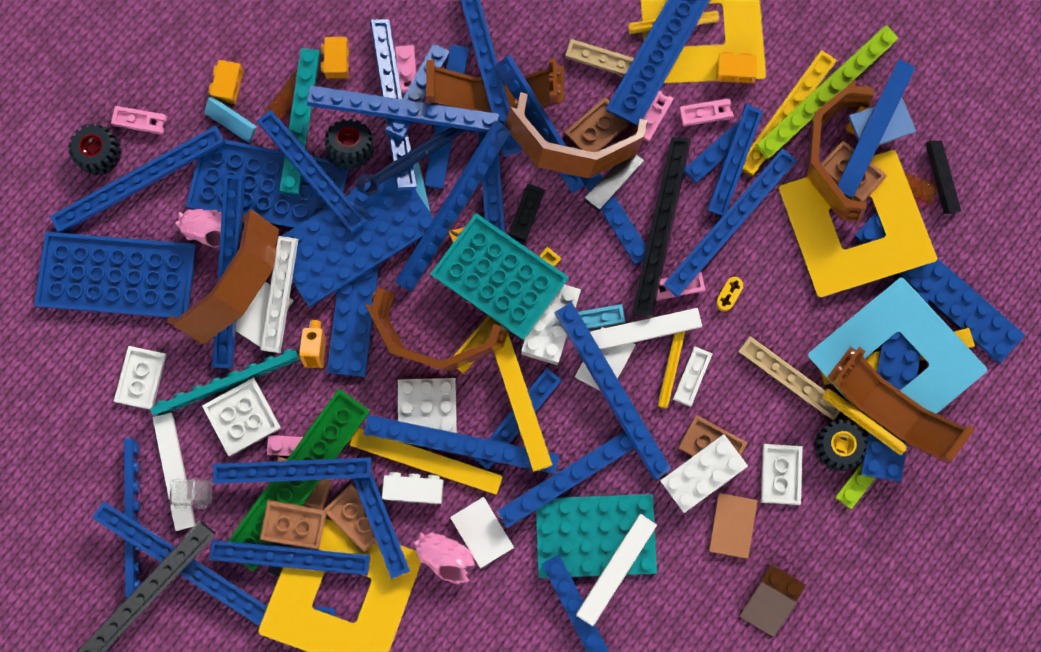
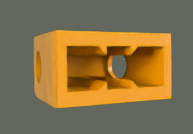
[299,320,326,368]

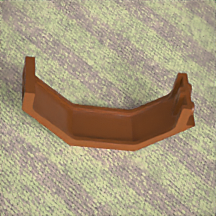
[426,59,564,113]
[806,79,875,222]
[504,92,647,178]
[166,209,279,345]
[365,287,509,371]
[827,346,975,464]

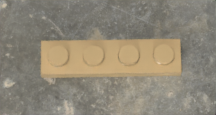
[565,39,634,76]

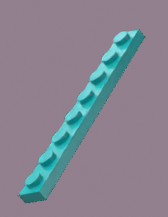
[280,48,320,195]
[150,349,301,416]

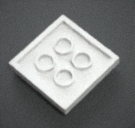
[202,378,282,457]
[398,378,457,433]

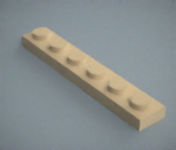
[738,336,840,421]

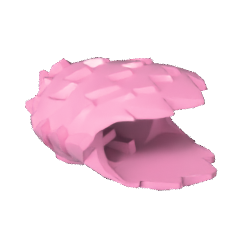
[175,209,222,248]
[414,532,474,584]

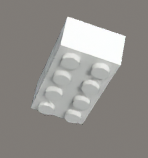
[521,285,581,366]
[660,434,748,513]

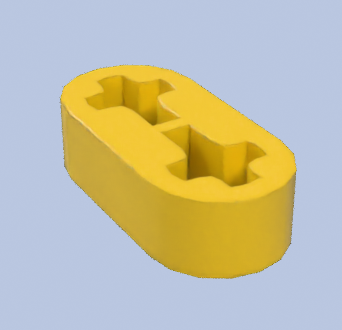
[716,277,743,312]

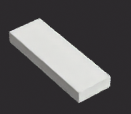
[673,347,712,407]

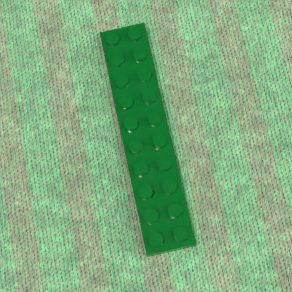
[228,389,371,572]

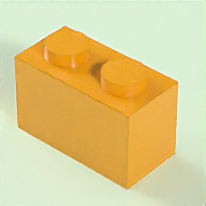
[321,37,349,79]
[717,52,757,83]
[209,60,244,105]

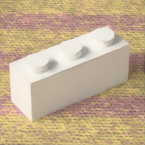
[382,472,444,505]

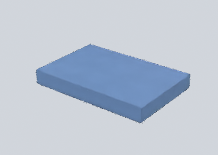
[848,97,916,146]

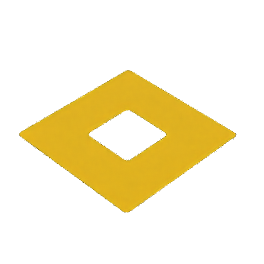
[641,0,766,83]
[779,150,937,297]
[258,519,421,652]

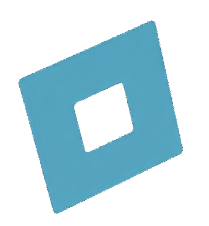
[808,278,987,449]

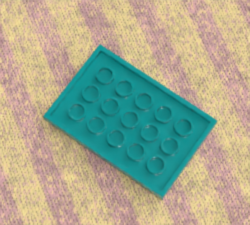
[430,213,569,341]
[536,494,657,578]

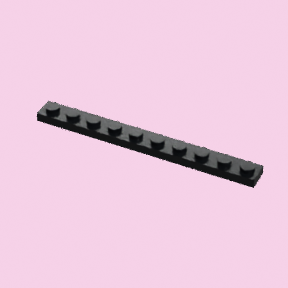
[632,137,691,318]
[76,520,216,652]

